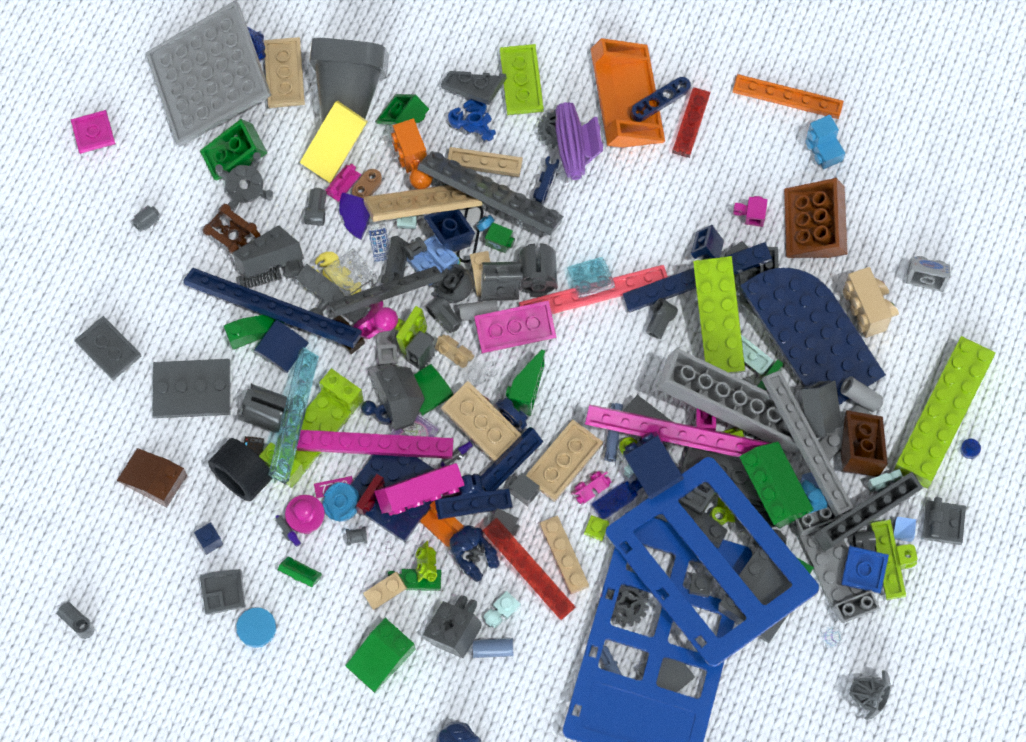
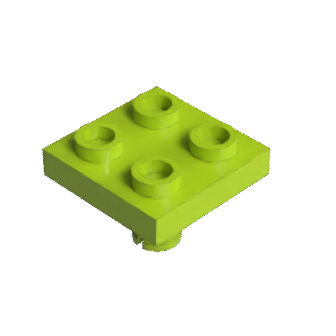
[394,306,427,355]

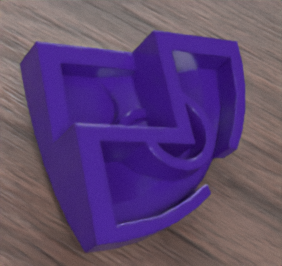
[339,193,370,240]

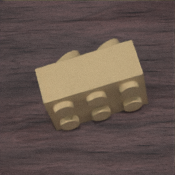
[843,267,899,338]

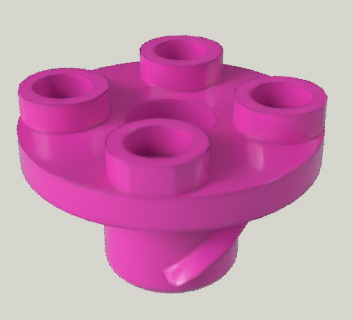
[285,495,325,534]

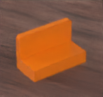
[420,500,464,547]

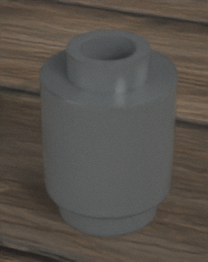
[131,205,160,232]

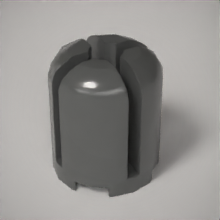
[519,243,558,297]
[238,383,292,433]

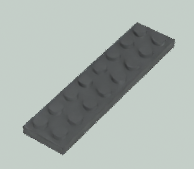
[417,151,564,236]

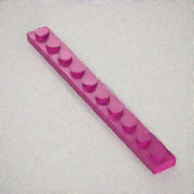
[585,404,770,457]

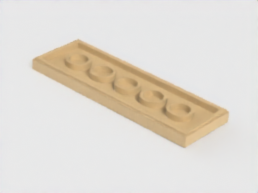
[364,185,482,222]

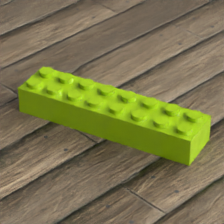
[893,336,996,489]

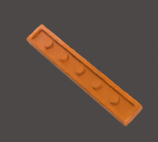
[732,74,844,119]

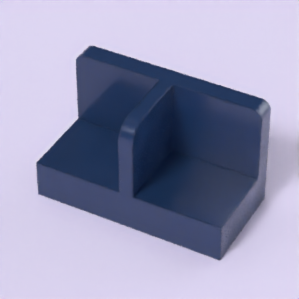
[691,225,724,259]

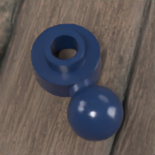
[361,400,391,425]

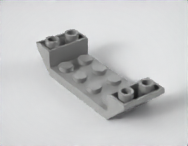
[795,503,880,623]

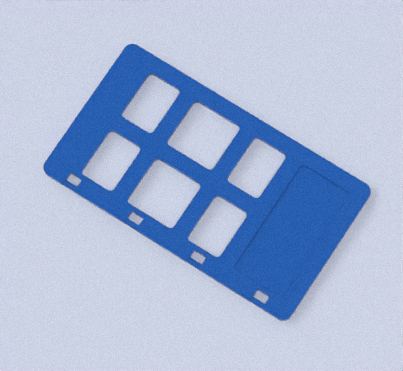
[562,511,752,742]

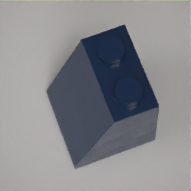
[623,431,684,500]

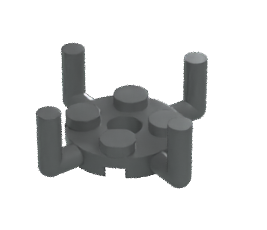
[215,153,273,212]

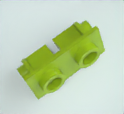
[415,541,437,582]

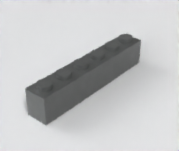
[813,472,923,552]

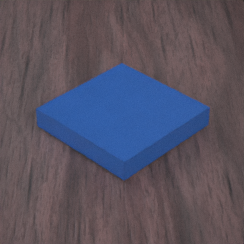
[841,546,889,594]

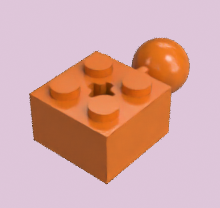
[391,118,433,189]

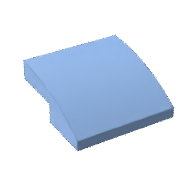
[407,235,459,286]

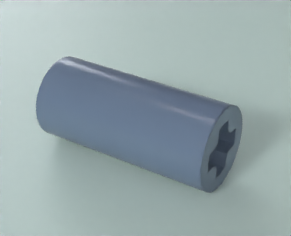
[473,638,514,658]

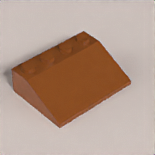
[784,178,848,258]

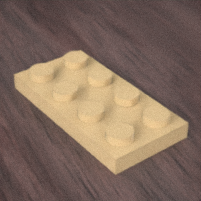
[264,37,305,108]
[440,381,522,462]
[526,419,603,502]

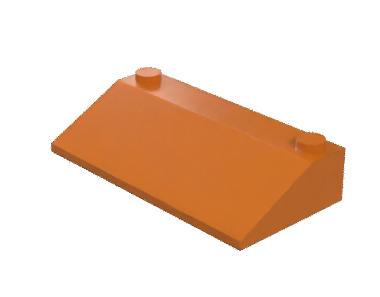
[590,38,665,148]

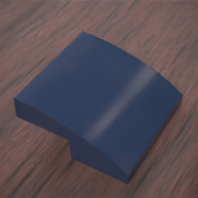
[254,320,309,373]

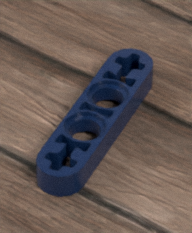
[631,77,691,122]

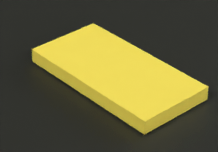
[300,101,368,183]

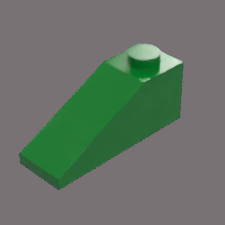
[223,315,284,350]

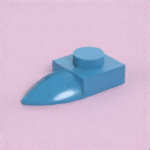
[801,479,827,513]

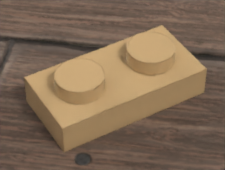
[363,572,408,610]

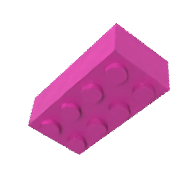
[374,463,464,516]

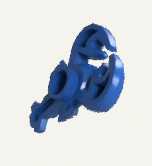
[448,99,496,141]

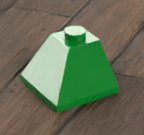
[375,94,429,124]

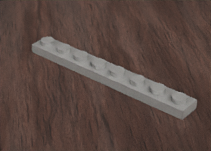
[762,371,854,517]

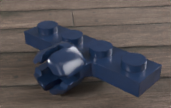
[435,474,513,520]

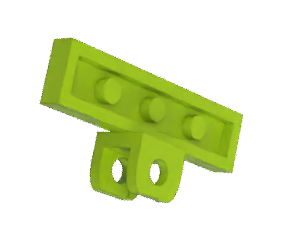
[871,519,918,600]

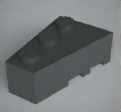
[232,225,304,278]

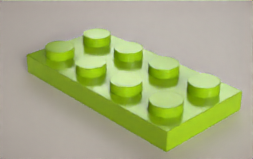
[499,44,544,115]

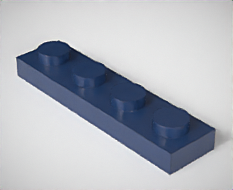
[481,427,544,491]

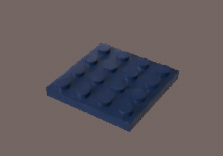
[351,455,434,543]

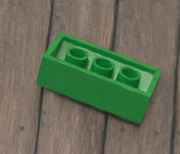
[739,442,814,529]

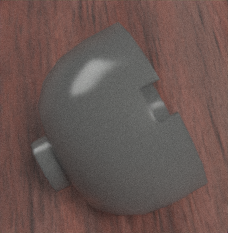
[435,264,473,303]

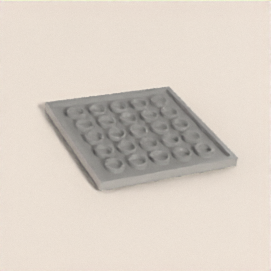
[145,1,271,147]

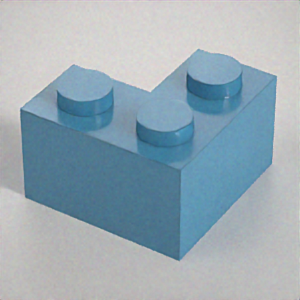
[806,115,845,170]

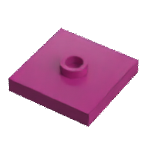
[70,110,116,154]

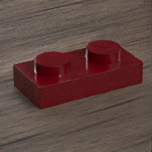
[356,474,385,516]

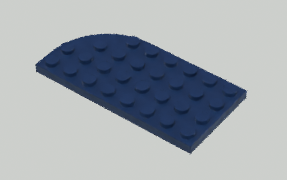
[739,268,886,405]

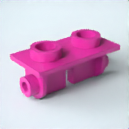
[326,164,361,202]
[571,470,612,504]

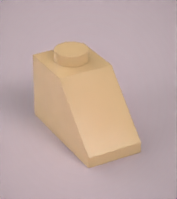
[470,251,490,297]

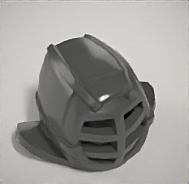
[849,670,891,720]

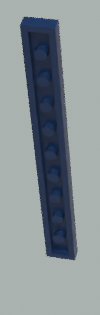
[184,268,362,348]

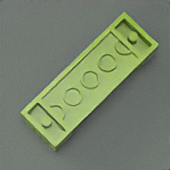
[259,368,364,488]

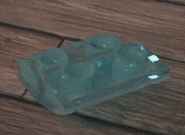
[567,257,615,298]

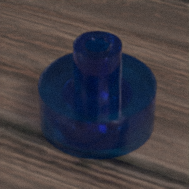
[960,438,981,459]

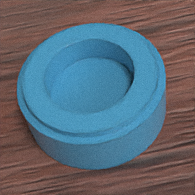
[476,215,495,232]

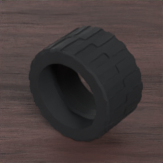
[208,438,273,501]

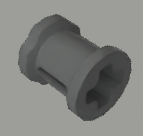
[402,237,427,261]
[346,526,368,546]

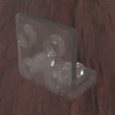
[324,248,377,297]

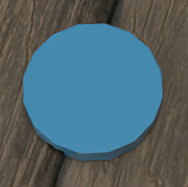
[323,482,360,522]
[236,608,276,648]

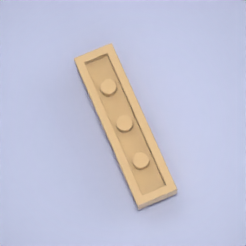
[448,147,523,177]
[540,515,589,594]

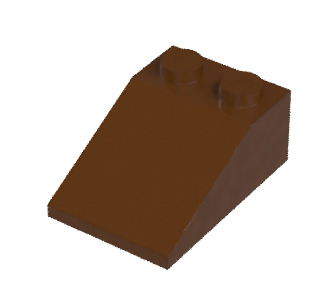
[841,410,888,477]
[117,448,187,508]

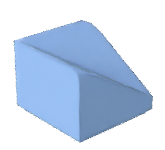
[893,517,916,542]

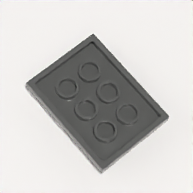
[153,359,231,419]

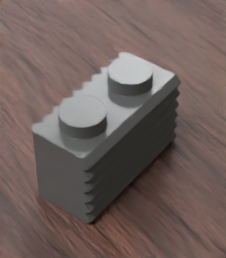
[405,331,435,370]

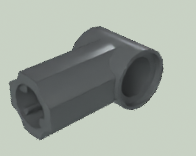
[304,187,327,226]
[426,296,463,333]
[646,298,678,339]
[853,530,876,551]
[56,601,94,639]

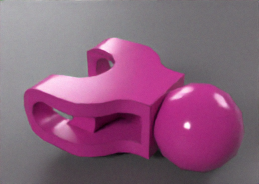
[353,301,398,339]

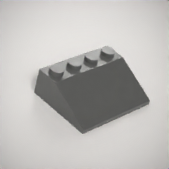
[718,546,792,644]

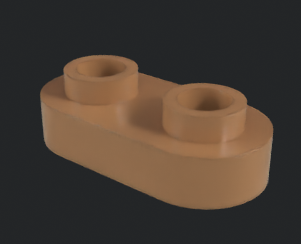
[352,169,382,199]

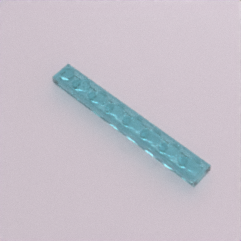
[268,347,319,484]

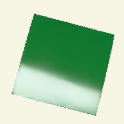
[414,364,454,416]

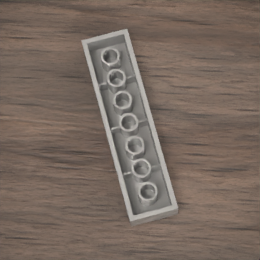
[656,348,805,454]

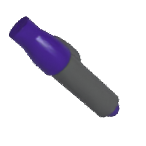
[440,441,473,467]
[275,515,301,547]

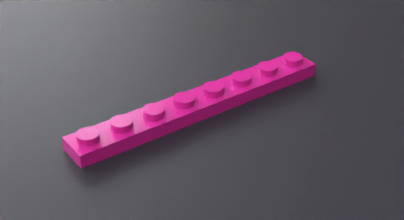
[297,430,454,459]

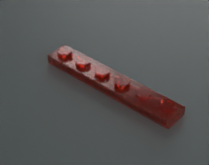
[482,518,576,620]

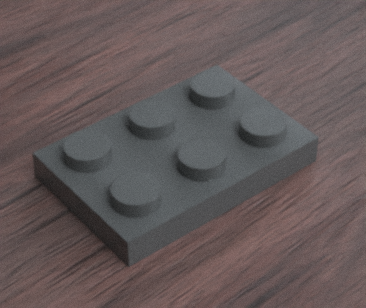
[74,316,142,381]

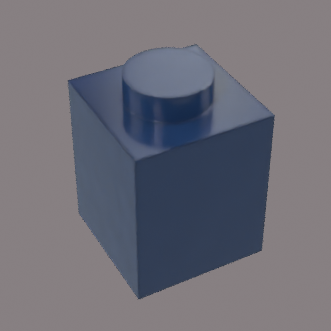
[194,522,223,555]

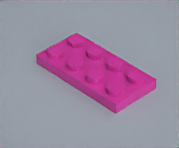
[474,301,557,354]

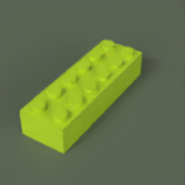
[693,256,746,374]

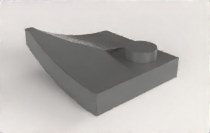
[200,569,246,615]

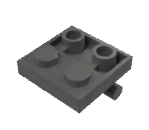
[480,262,523,301]
[922,497,966,545]

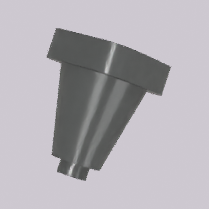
[309,38,389,125]

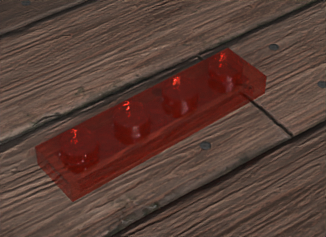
[672,87,711,158]

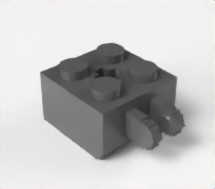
[423,595,482,658]

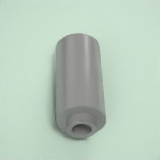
[841,377,883,412]

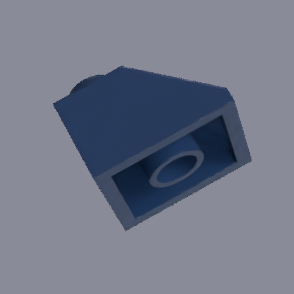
[424,209,475,252]

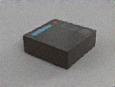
[244,436,265,456]

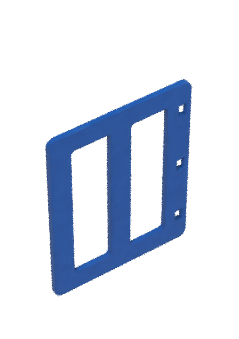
[606,457,819,667]

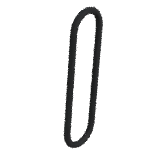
[457,206,484,263]

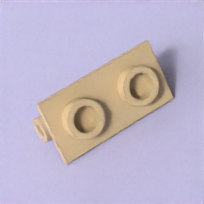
[435,334,475,369]

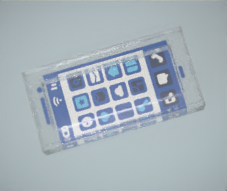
[367,223,390,262]

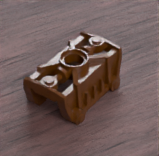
[202,203,261,255]

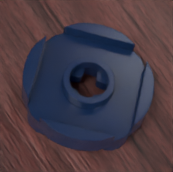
[493,397,528,432]

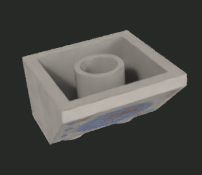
[906,256,950,292]

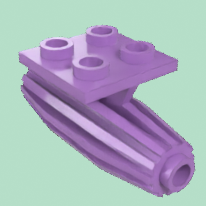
[555,102,603,180]

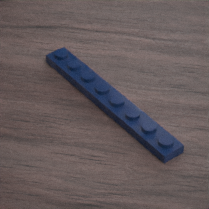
[623,242,772,313]

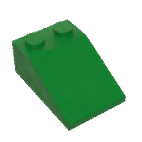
[200,119,268,181]
[506,349,545,416]
[345,617,416,693]

